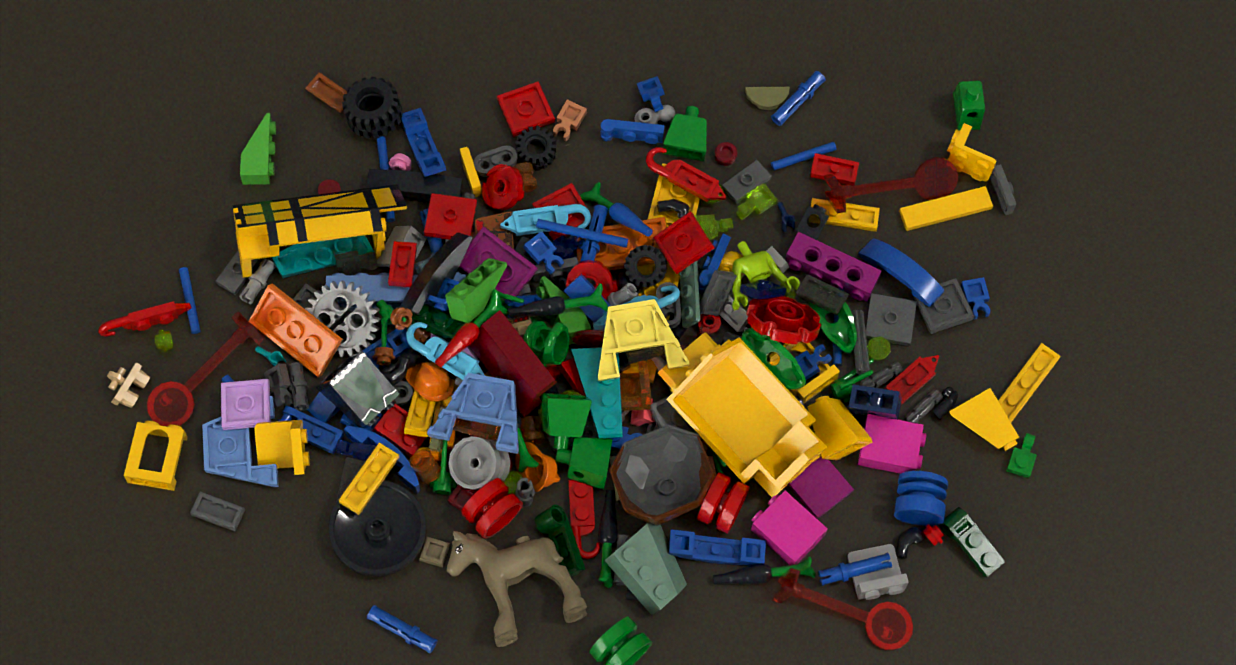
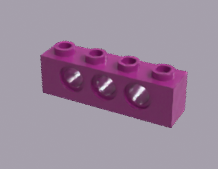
[785,232,881,302]

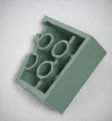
[604,522,687,616]

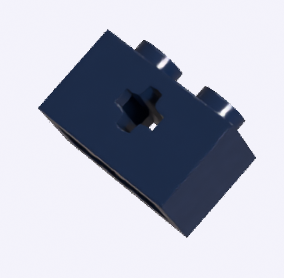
[849,385,902,420]

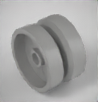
[449,436,510,490]

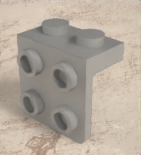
[847,544,909,600]

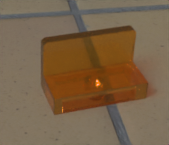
[620,359,651,411]
[453,418,501,440]

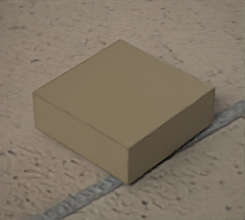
[420,537,450,568]

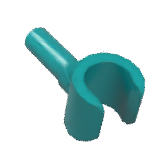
[255,346,286,367]

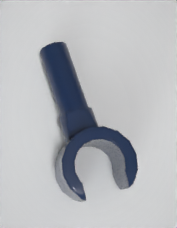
[777,202,795,232]

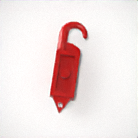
[646,147,726,202]
[98,301,191,336]
[885,355,939,405]
[568,480,601,559]

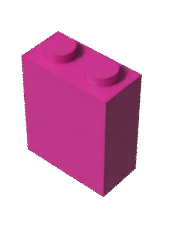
[857,414,926,474]
[751,491,828,565]

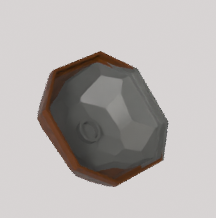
[609,425,715,525]

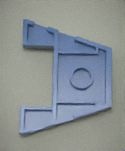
[427,373,519,454]
[202,396,279,487]

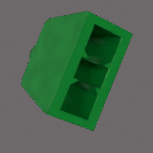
[953,81,985,130]
[663,106,707,162]
[541,393,592,450]
[555,437,612,489]

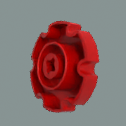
[746,295,821,344]

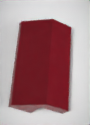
[470,310,557,417]

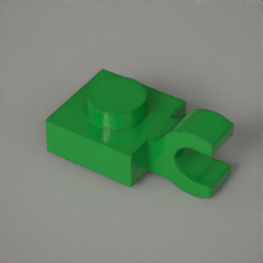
[1006,433,1037,479]

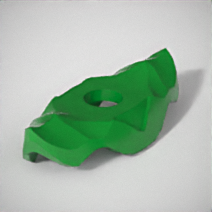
[808,283,857,354]
[741,328,806,389]

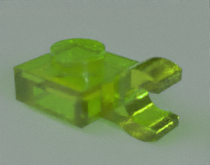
[736,183,778,220]
[694,214,733,239]

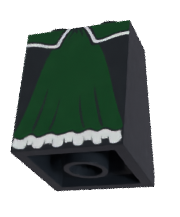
[316,351,399,427]

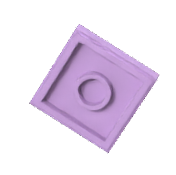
[221,379,271,430]

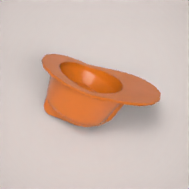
[406,362,454,402]
[515,442,560,492]

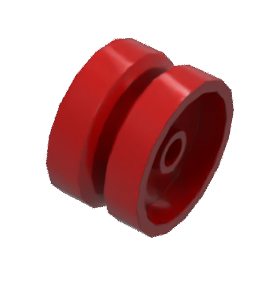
[697,472,750,534]
[461,478,523,539]

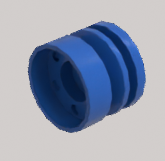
[894,471,948,526]

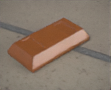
[305,72,347,113]

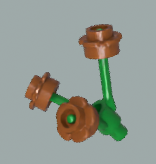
[372,300,430,366]

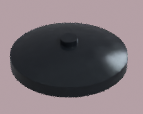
[329,481,426,577]

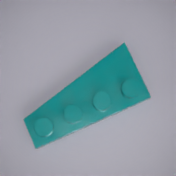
[271,235,375,278]
[571,348,623,438]

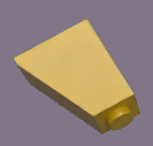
[949,388,1020,451]
[807,396,873,460]

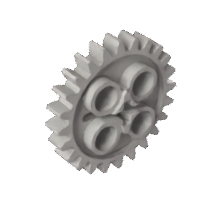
[305,280,381,357]

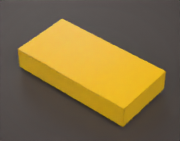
[460,147,482,197]

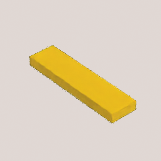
[899,186,993,231]
[998,343,1061,423]

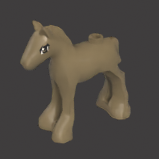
[447,531,587,647]

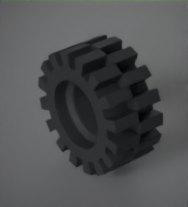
[516,126,556,171]
[624,245,667,287]

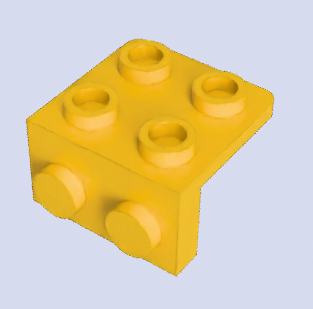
[946,123,997,182]
[254,420,310,475]

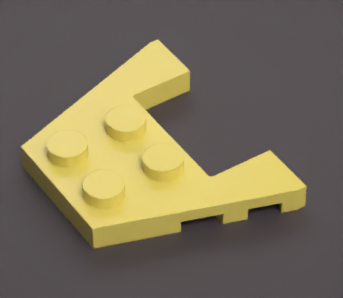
[598,299,690,381]

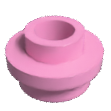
[389,153,411,171]

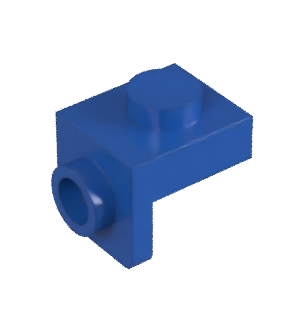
[428,278,460,312]

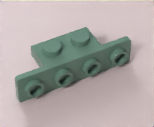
[679,261,704,328]

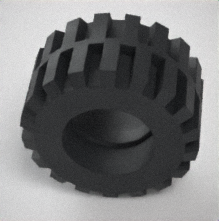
[342,77,403,139]

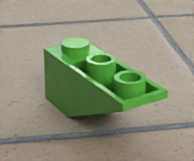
[240,113,276,184]
[445,258,507,323]
[536,276,591,345]

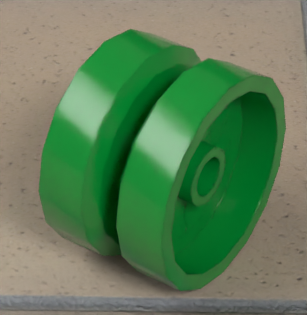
[589,616,653,665]

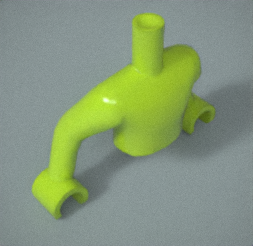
[732,241,800,310]

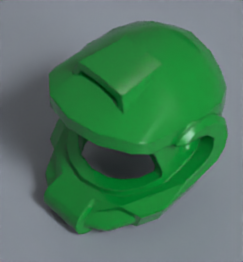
[522,321,569,367]

